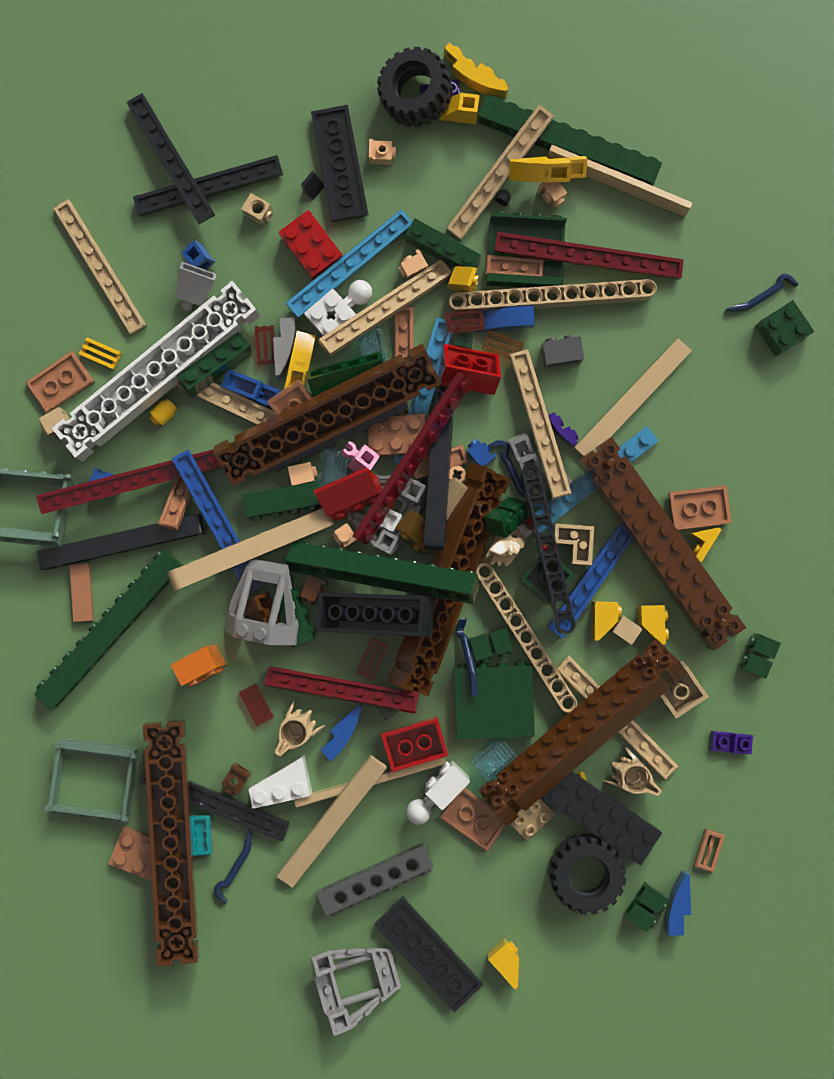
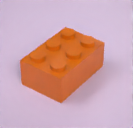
[171,644,227,687]

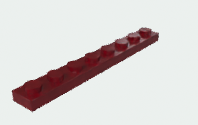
[264,666,420,714]

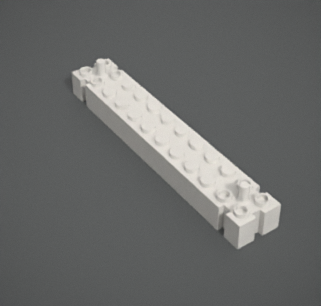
[52,281,260,462]

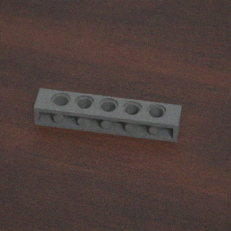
[317,842,434,916]

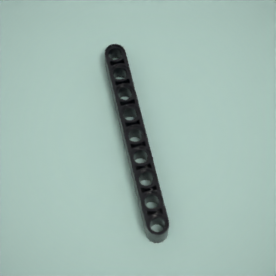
[424,387,454,550]
[521,463,575,635]
[36,514,207,570]

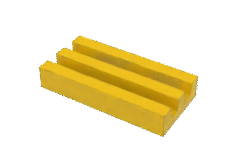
[79,337,122,370]

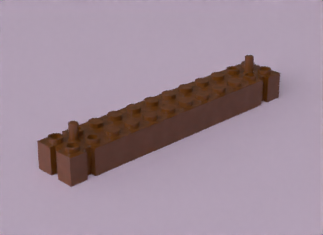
[213,344,442,486]
[576,437,746,650]
[387,463,511,696]
[478,639,687,826]
[143,719,199,967]

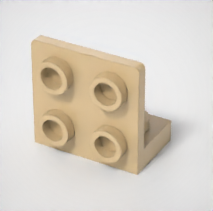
[511,798,555,840]

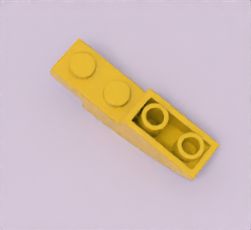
[444,42,509,99]
[509,156,587,183]
[284,331,316,389]

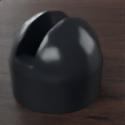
[494,189,511,206]

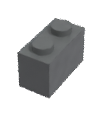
[541,335,584,368]

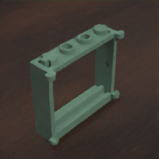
[0,468,73,547]
[43,738,139,823]

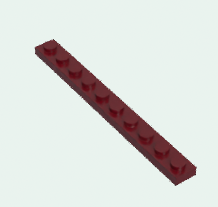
[494,232,684,280]
[352,372,472,545]
[36,449,224,514]

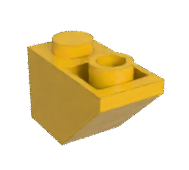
[439,93,480,124]
[448,266,479,293]
[638,605,669,644]

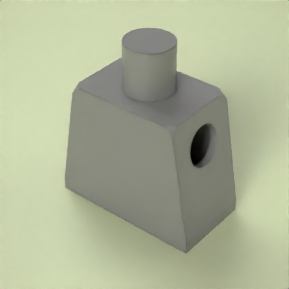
[176,262,216,311]

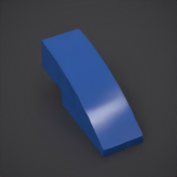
[475,306,535,332]
[221,369,281,409]
[321,704,362,762]
[665,871,691,936]

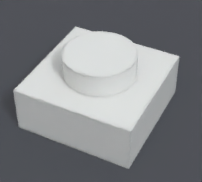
[380,509,404,534]

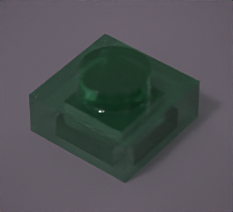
[453,327,474,349]

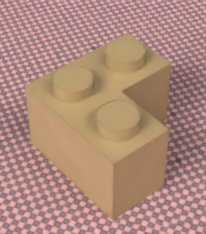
[553,524,594,566]

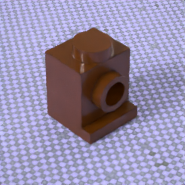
[300,574,328,605]
[222,762,252,795]

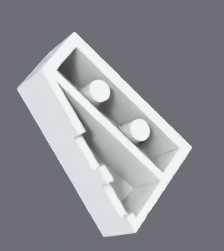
[249,755,312,808]

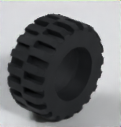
[377,47,453,127]
[548,834,626,915]

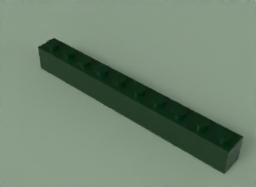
[477,95,662,186]
[285,542,480,605]
[33,549,184,710]

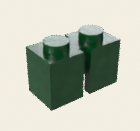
[484,497,530,538]
[469,627,513,663]
[740,633,781,679]
[624,882,668,932]

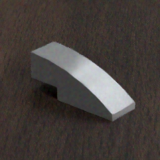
[273,317,297,379]
[507,433,549,495]

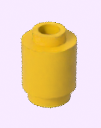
[149,399,178,426]

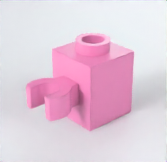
[340,441,380,472]

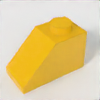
[592,602,622,641]
[487,938,519,989]

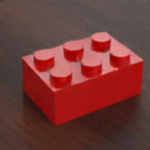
[278,210,343,281]
[381,716,449,772]

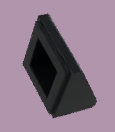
[301,171,324,199]

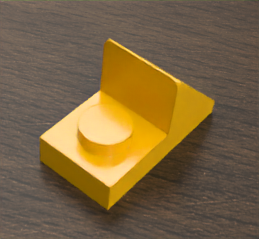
[688,528,722,562]

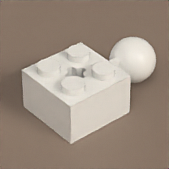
[304,280,372,337]
[406,760,470,825]

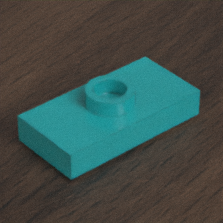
[191,814,213,856]

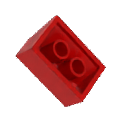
[439,344,501,395]
[314,467,383,521]

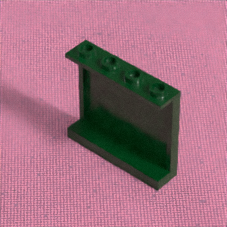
[486,211,567,288]
[454,662,535,739]

